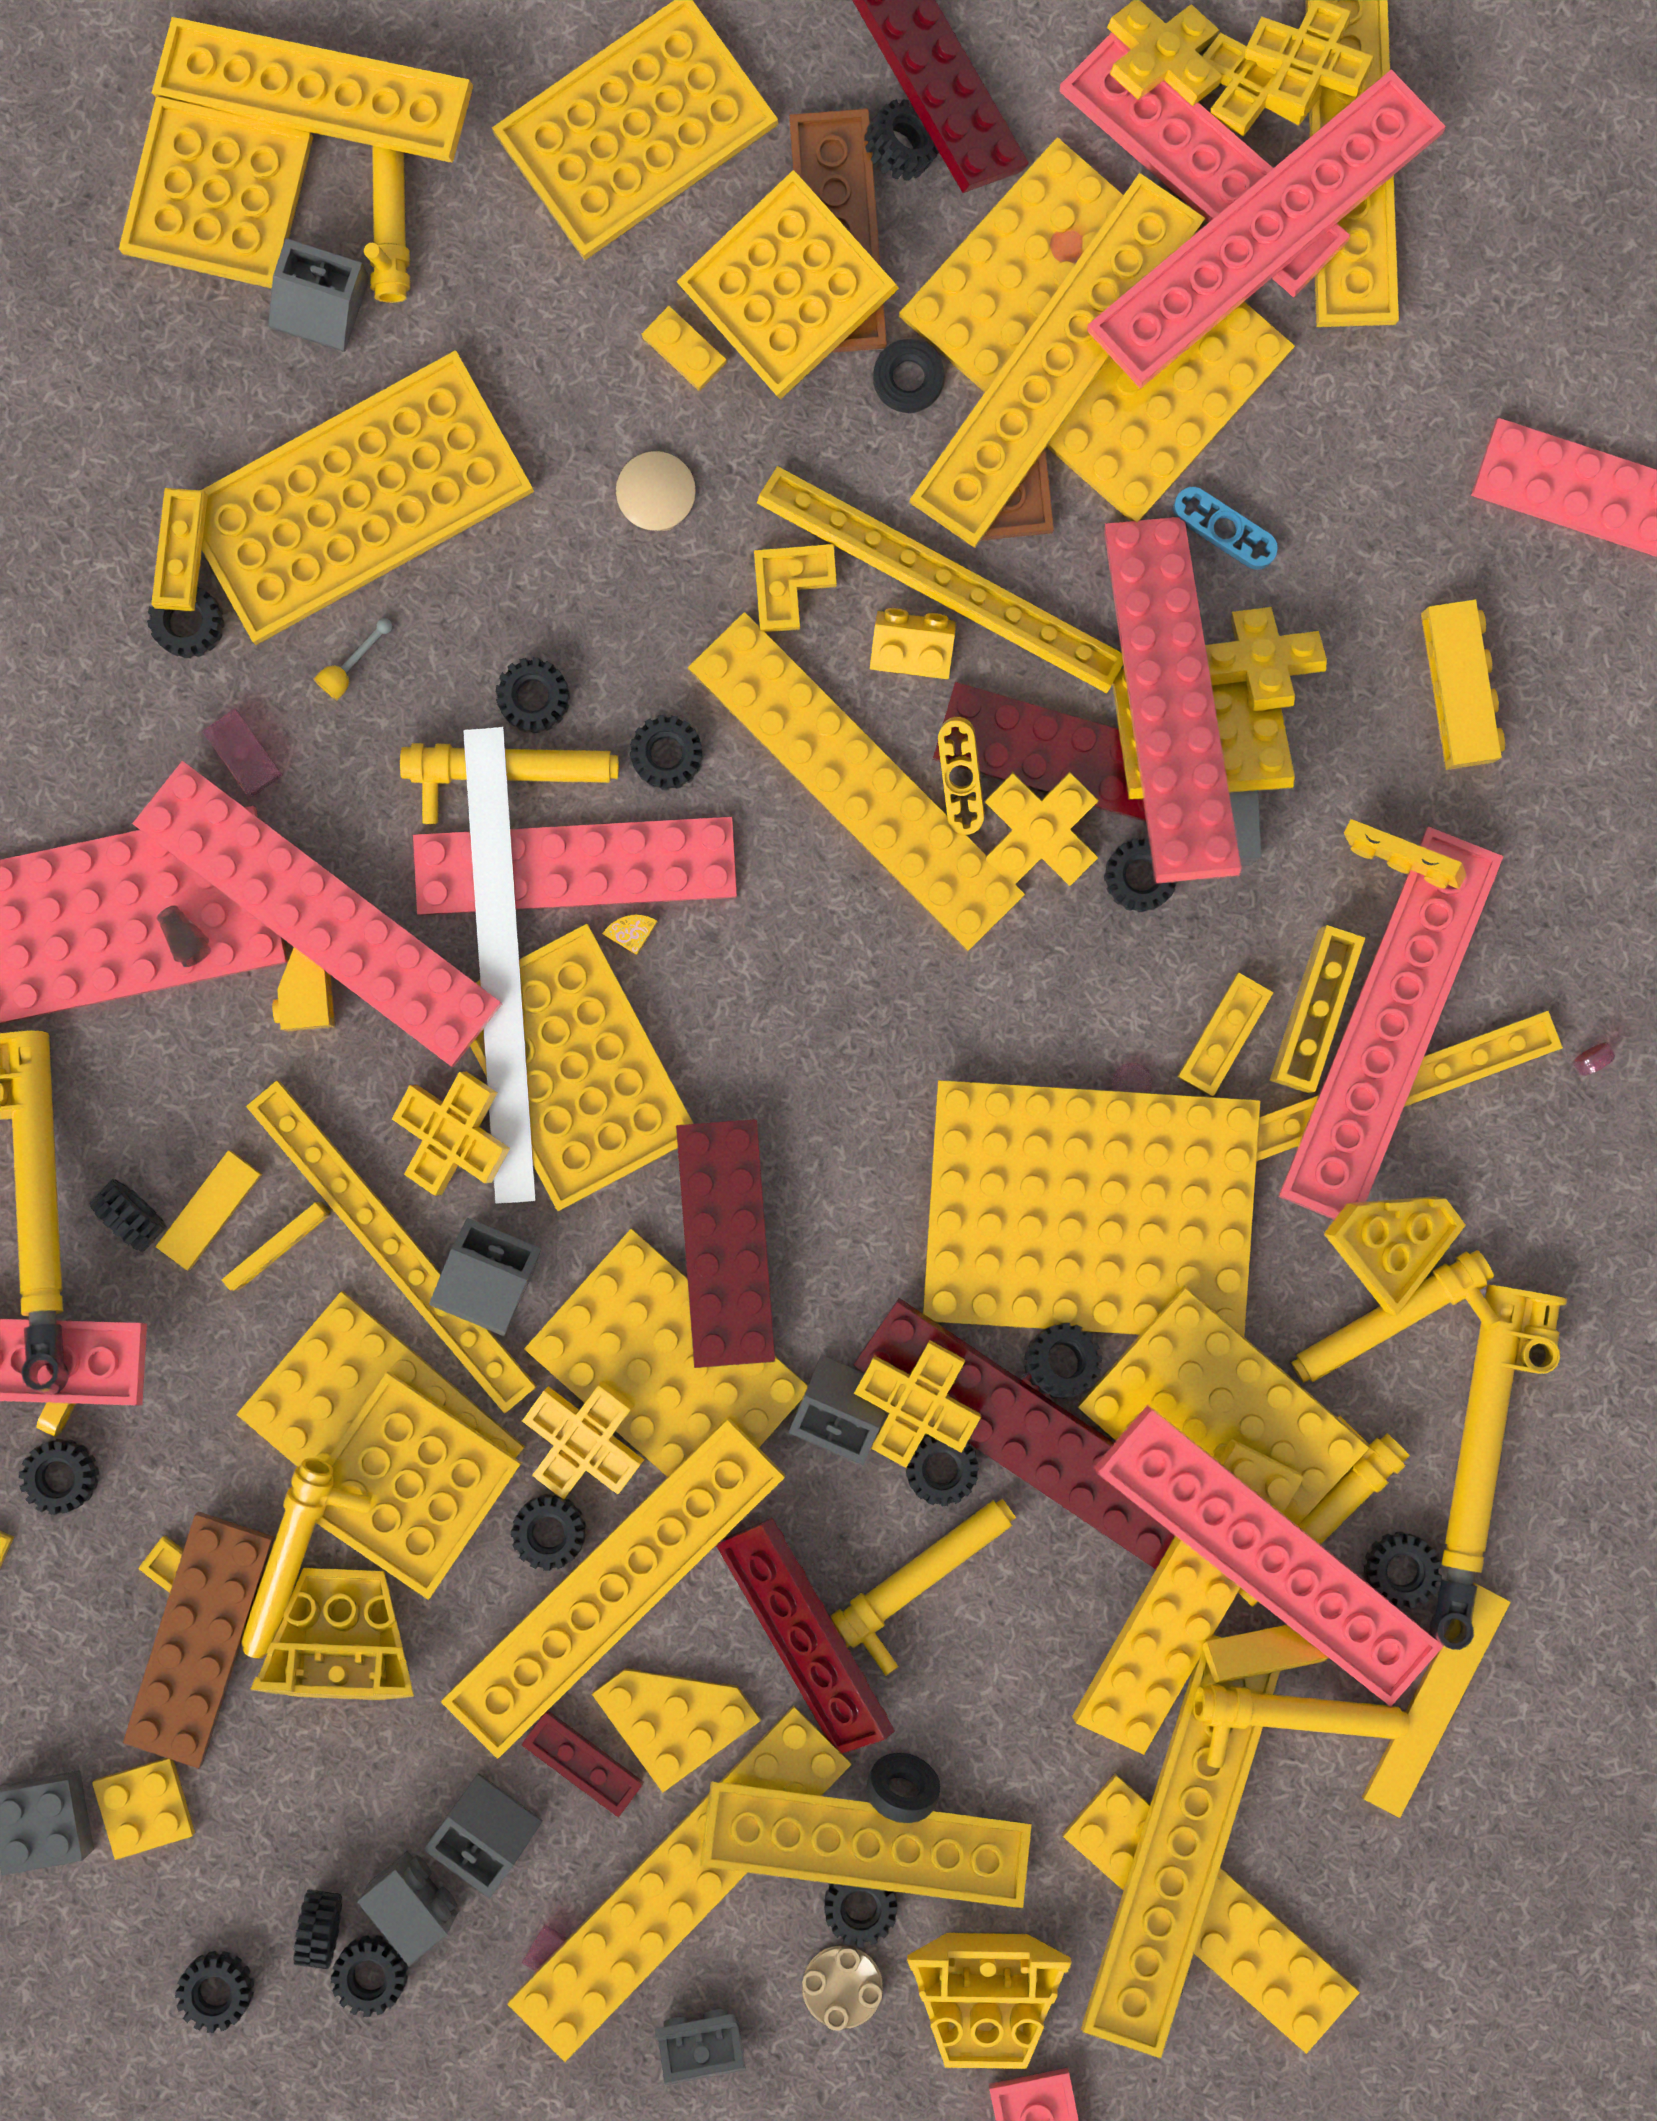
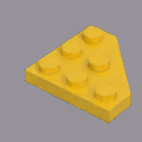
[1324,1196,1466,1315]
[592,1668,761,1793]

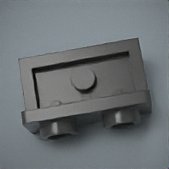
[655,2009,746,2085]

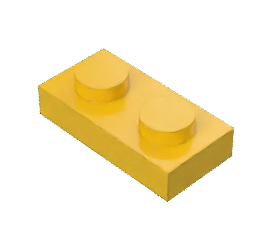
[641,306,727,392]

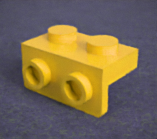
[870,608,956,680]

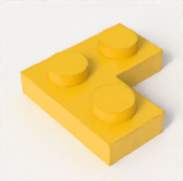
[754,544,837,632]

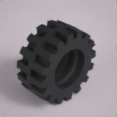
[147,587,225,658]
[1024,1323,1102,1399]

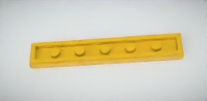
[1362,1582,1511,1818]

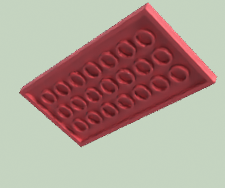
[0,806,288,1024]

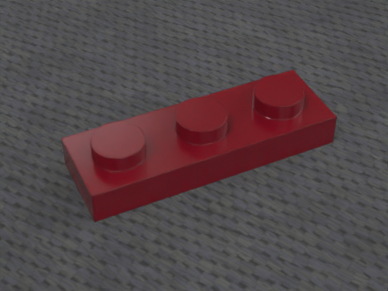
[521,1710,644,1818]

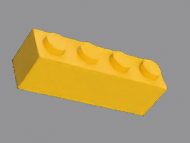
[1421,599,1505,770]
[1269,925,1365,1093]

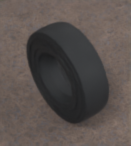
[873,339,945,413]
[866,1753,940,1823]

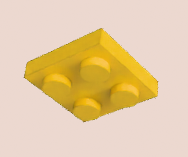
[92,1758,195,1860]

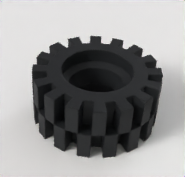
[864,99,939,181]
[495,657,570,733]
[630,715,703,790]
[1104,838,1178,912]
[89,1179,167,1252]
[906,1435,979,1506]
[19,1439,99,1515]
[511,1494,586,1571]
[1364,1532,1442,1609]
[824,1883,897,1947]
[293,1889,342,1970]
[331,1935,408,2017]
[175,1951,254,2033]

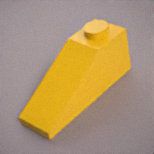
[272,947,335,1031]

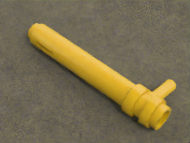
[364,146,410,303]
[400,743,619,824]
[1291,1250,1501,1383]
[1238,1416,1410,1607]
[241,1458,371,1658]
[830,1499,1016,1676]
[1193,1684,1409,1768]

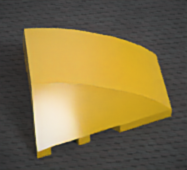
[250,1568,415,1700]
[907,1933,1072,2069]

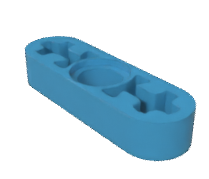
[1173,487,1278,570]

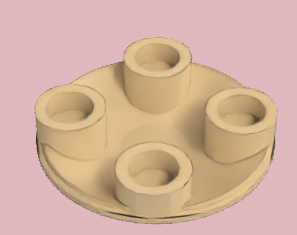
[616,451,696,531]
[802,1945,883,2031]

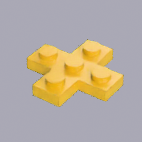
[1107,0,1223,106]
[1245,0,1374,116]
[1202,32,1322,136]
[1205,607,1327,711]
[985,772,1098,886]
[392,1071,510,1196]
[854,1340,982,1468]
[522,1381,644,1500]

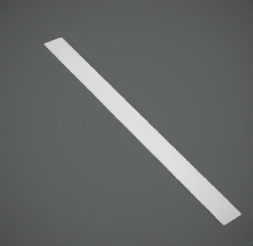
[463,727,535,1204]

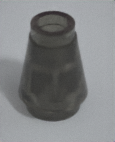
[157,905,211,967]

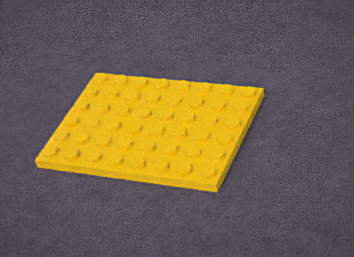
[899,137,1295,522]
[923,1080,1260,1336]

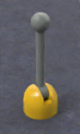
[313,618,392,701]

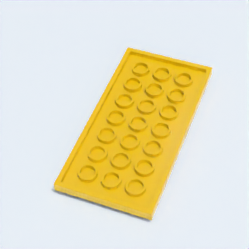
[202,350,534,645]

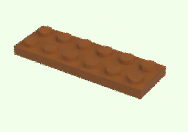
[789,109,887,353]
[123,1512,275,1769]

